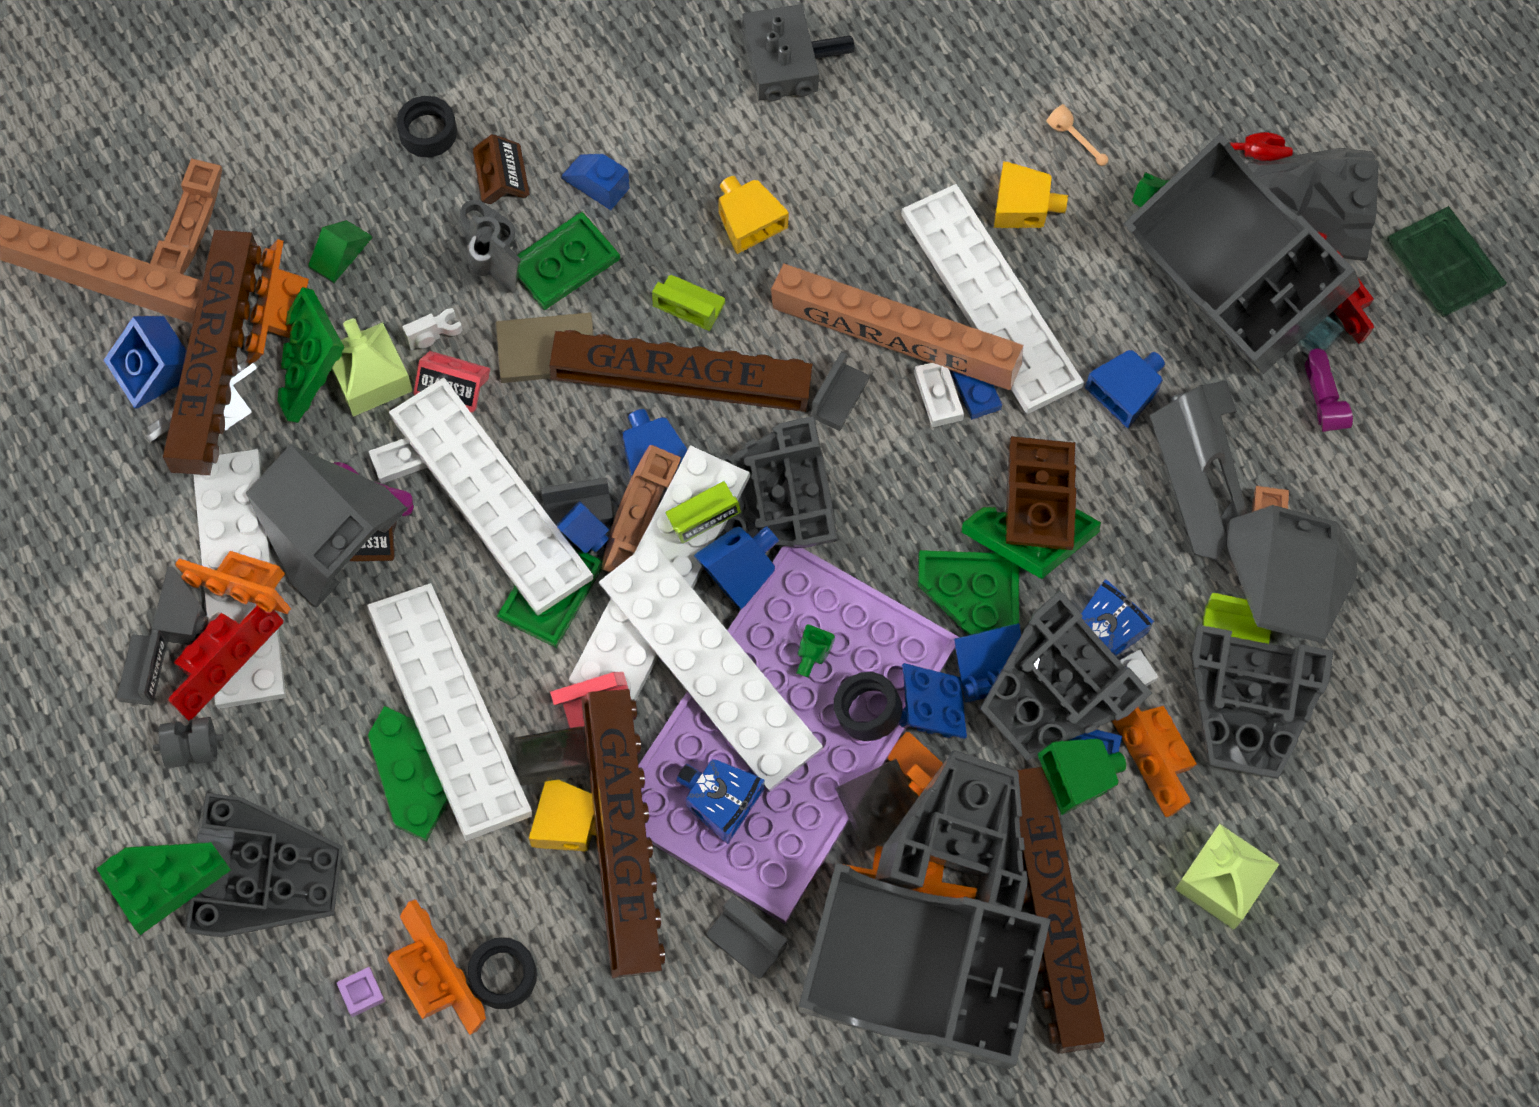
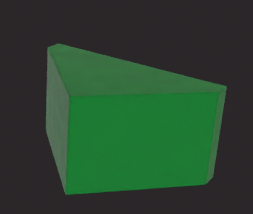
[308,220,372,283]

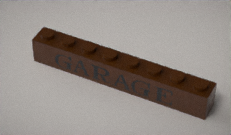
[163,230,262,475]
[549,330,813,412]
[581,689,665,978]
[1016,767,1105,1054]

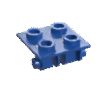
[954,623,1021,703]
[899,663,967,739]

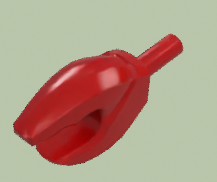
[1229,132,1293,161]

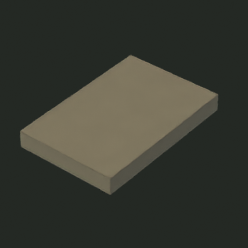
[496,312,594,383]

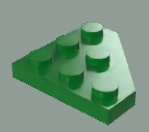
[277,287,345,423]
[961,507,1101,579]
[918,550,1019,635]
[368,706,449,842]
[96,842,231,935]

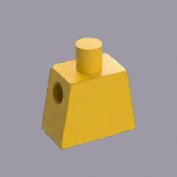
[994,161,1068,228]
[718,176,789,254]
[529,776,596,851]

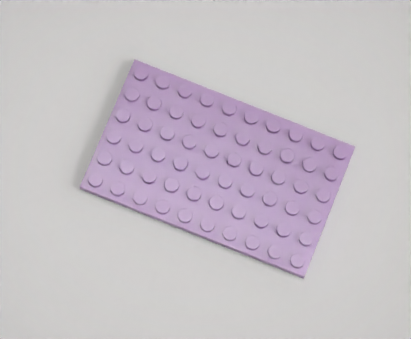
[638,546,959,924]

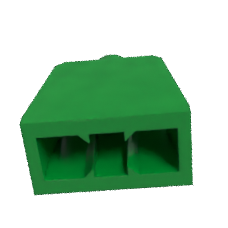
[1037,739,1127,815]

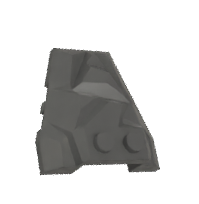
[1247,148,1379,261]
[719,416,837,548]
[980,590,1152,760]
[1191,625,1334,779]

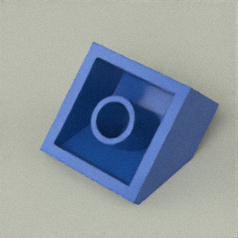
[104,316,187,408]

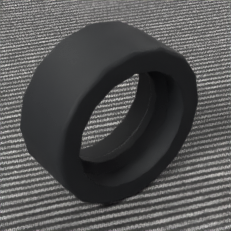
[396,95,457,158]
[833,672,902,741]
[468,938,537,1009]

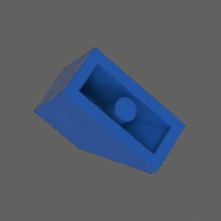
[561,154,630,210]
[557,501,609,554]

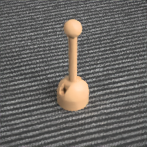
[1046,104,1108,166]

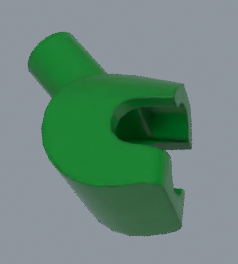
[1132,172,1169,207]
[796,624,835,678]

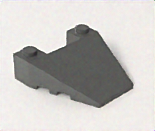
[875,750,1027,911]

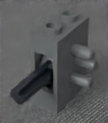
[742,4,855,101]

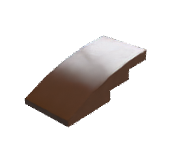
[1006,436,1077,550]

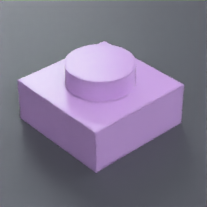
[336,967,385,1017]

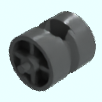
[153,717,224,769]

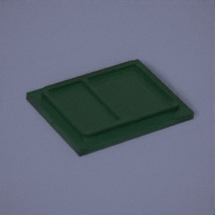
[1386,206,1507,318]

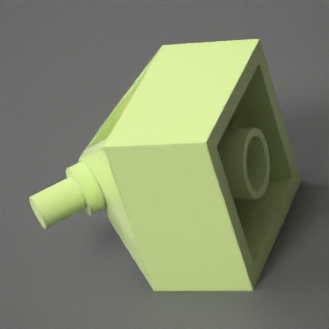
[331,319,413,417]
[1175,824,1279,929]

